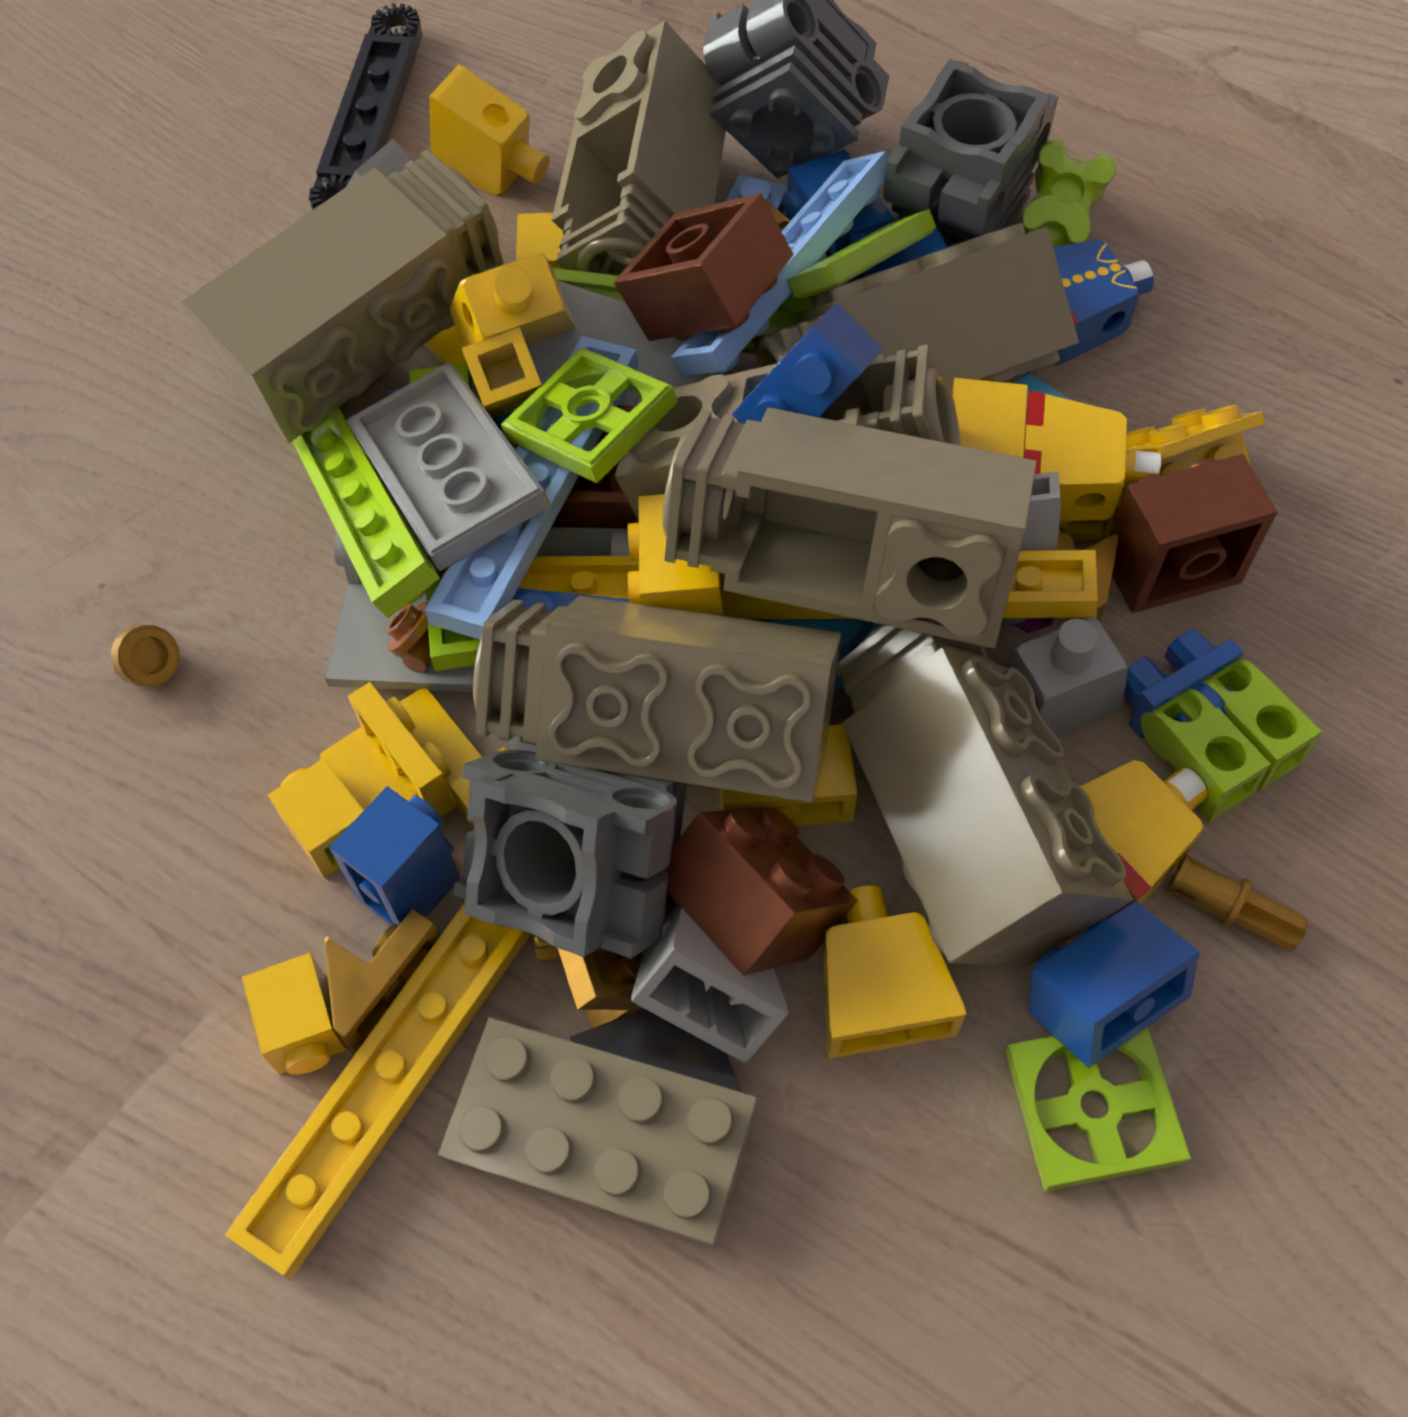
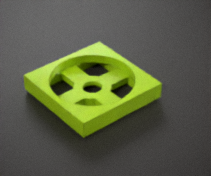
[501,347,678,483]
[1005,1027,1191,1192]

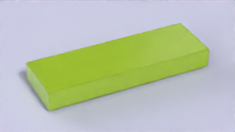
[787,209,936,299]

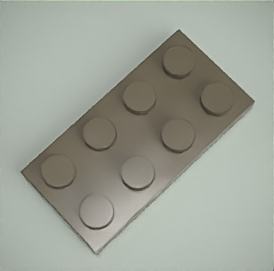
[437,1017,760,1248]

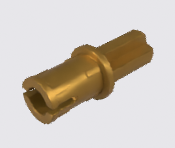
[1166,854,1308,951]

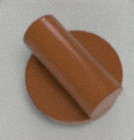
[386,601,431,673]

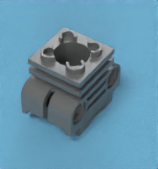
[703,0,889,179]
[883,59,1058,248]
[453,750,687,959]

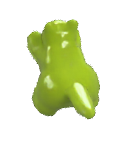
[1021,139,1116,247]

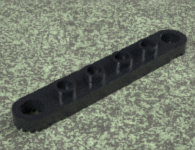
[309,3,423,211]

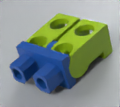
[1124,628,1323,823]

